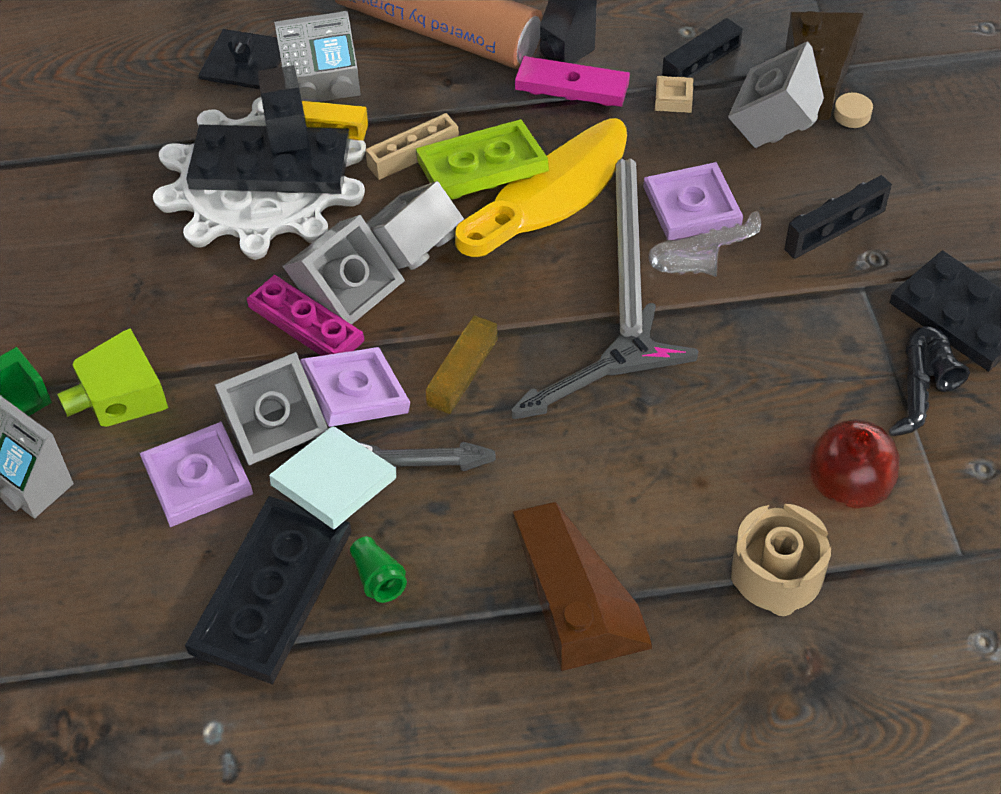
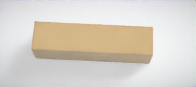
[365,113,459,180]

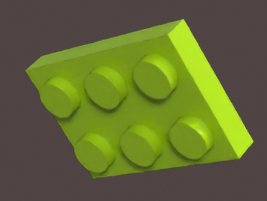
[415,119,549,199]

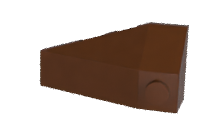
[513,502,652,671]

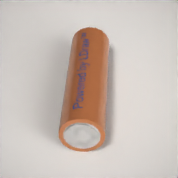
[335,0,543,70]

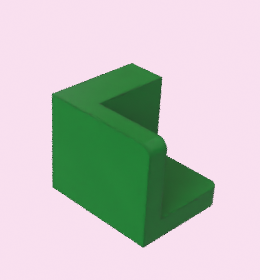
[0,347,52,416]

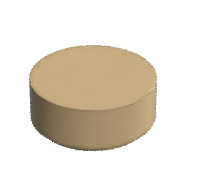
[834,93,873,128]

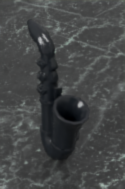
[889,326,970,436]

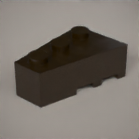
[786,11,864,120]

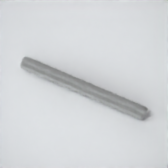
[616,158,642,337]

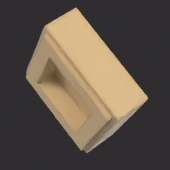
[655,76,693,113]

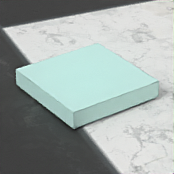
[269,426,396,529]

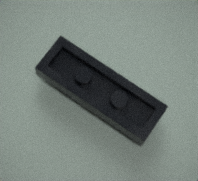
[784,175,892,259]

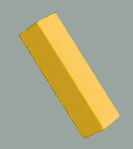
[302,101,368,140]

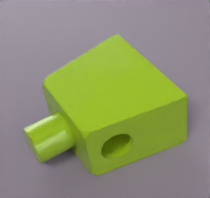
[57,328,168,427]

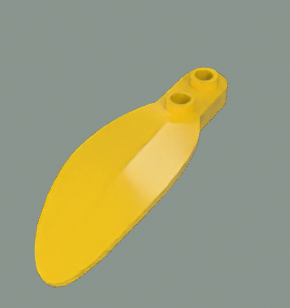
[455,118,627,257]

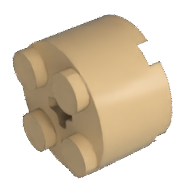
[731,504,831,616]

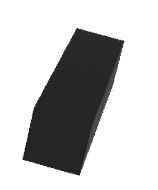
[662,18,743,78]

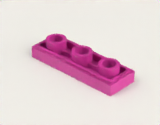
[515,56,630,107]
[246,274,364,356]

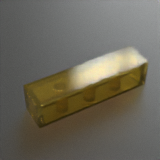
[426,315,498,414]

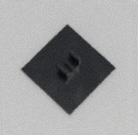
[198,29,281,89]

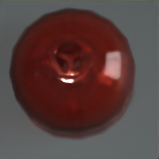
[809,419,900,509]

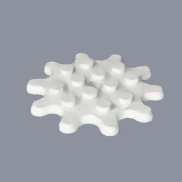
[153,97,366,260]

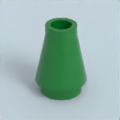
[350,536,407,603]

